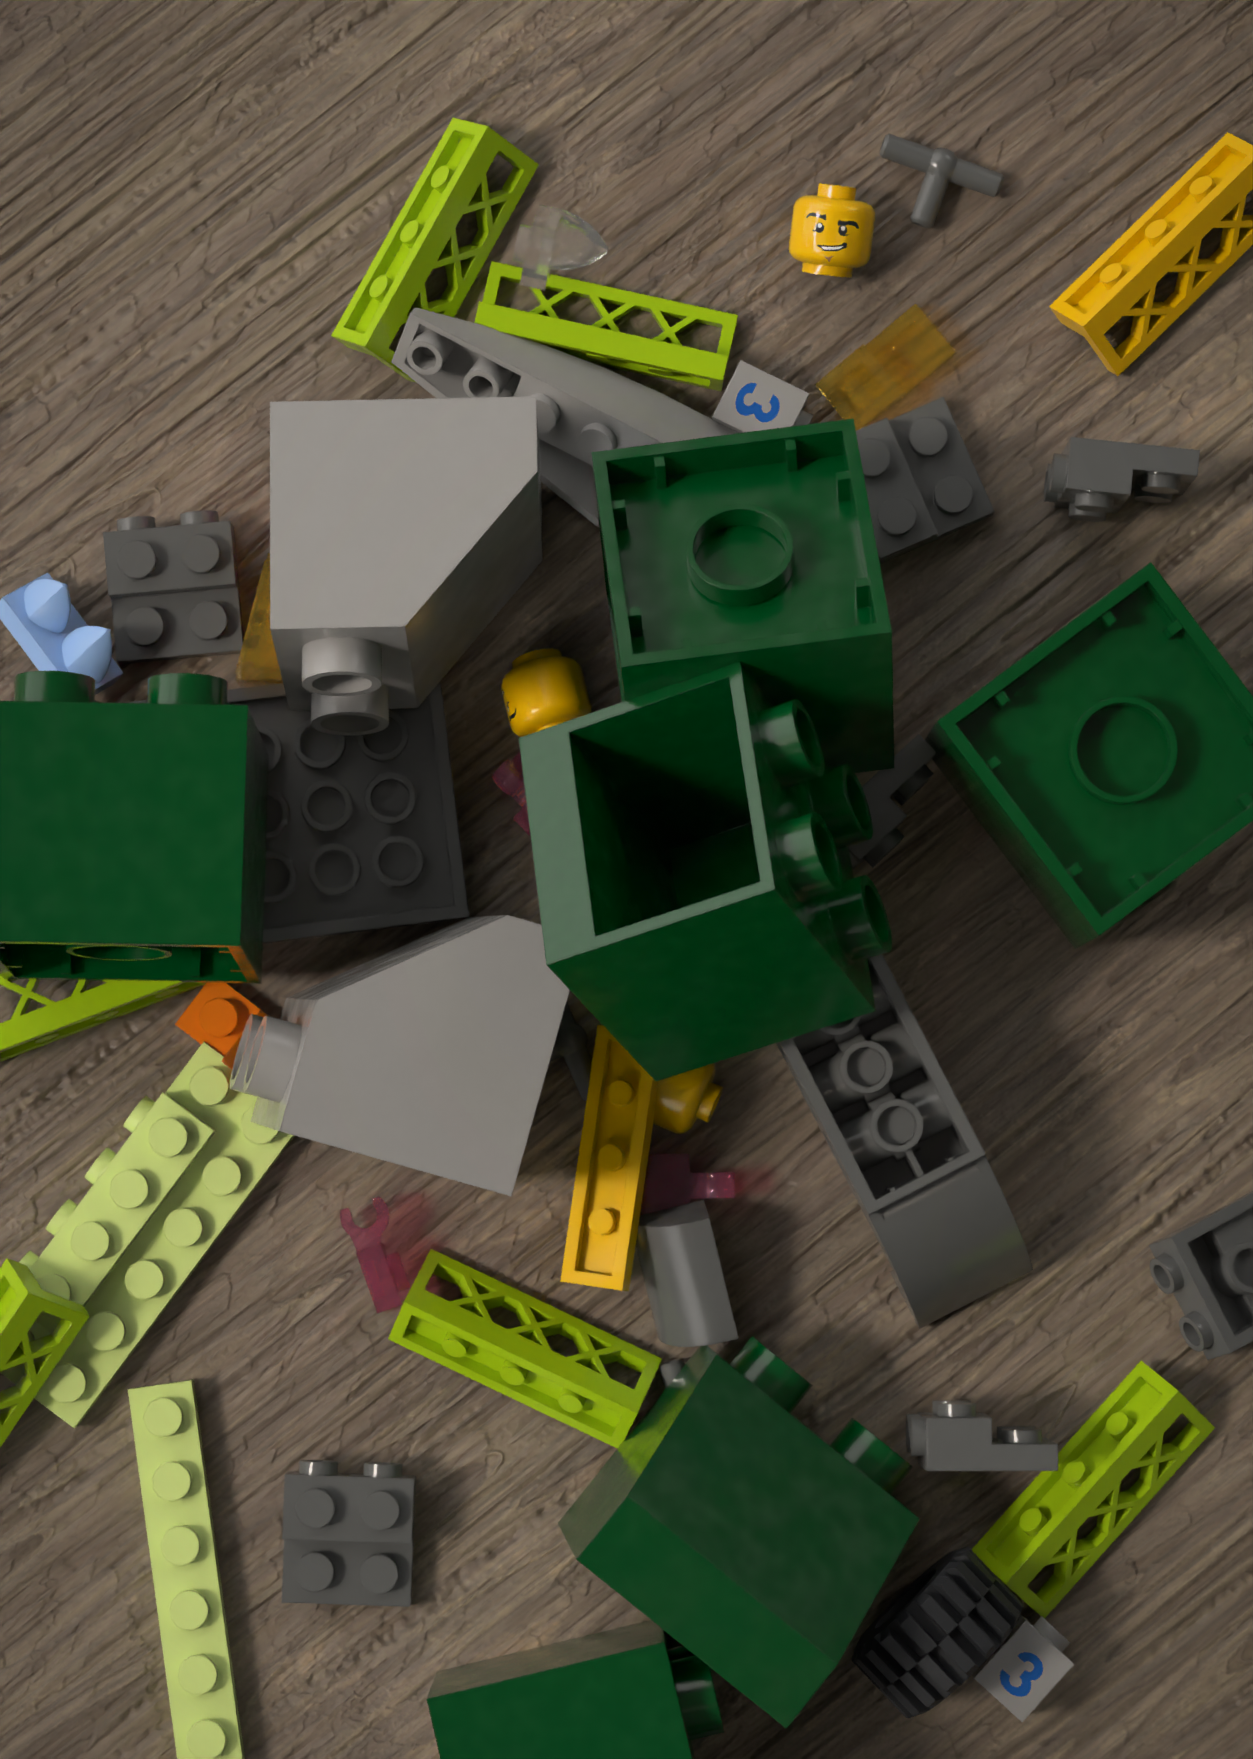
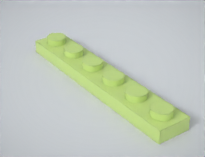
[128,1379,245,1759]

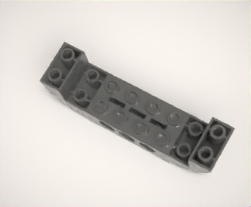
[776,954,1033,1329]

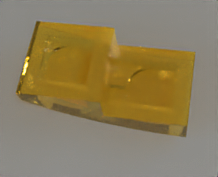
[815,303,958,431]

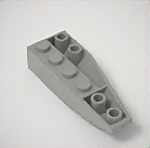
[391,307,738,527]

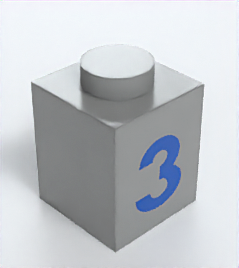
[712,360,814,433]
[972,1615,1074,1722]

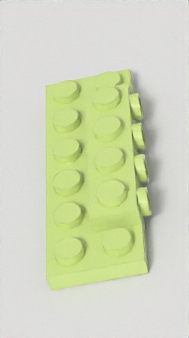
[0,1042,295,1428]

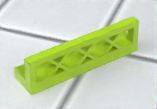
[331,118,539,383]
[474,261,738,391]
[0,975,206,1062]
[388,1249,662,1449]
[0,1258,89,1447]
[971,1361,1215,1619]

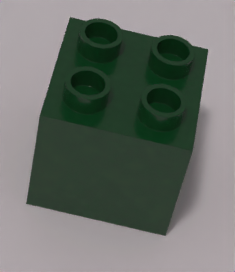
[591,419,894,773]
[925,562,1253,949]
[519,661,892,1081]
[0,671,269,984]
[427,1620,724,1759]

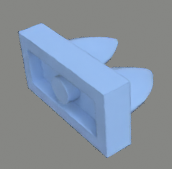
[0,573,123,695]

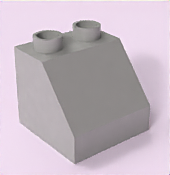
[270,396,543,735]
[229,915,570,1196]

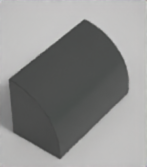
[636,1200,739,1347]

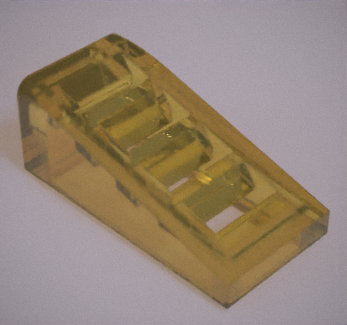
[235,552,283,687]

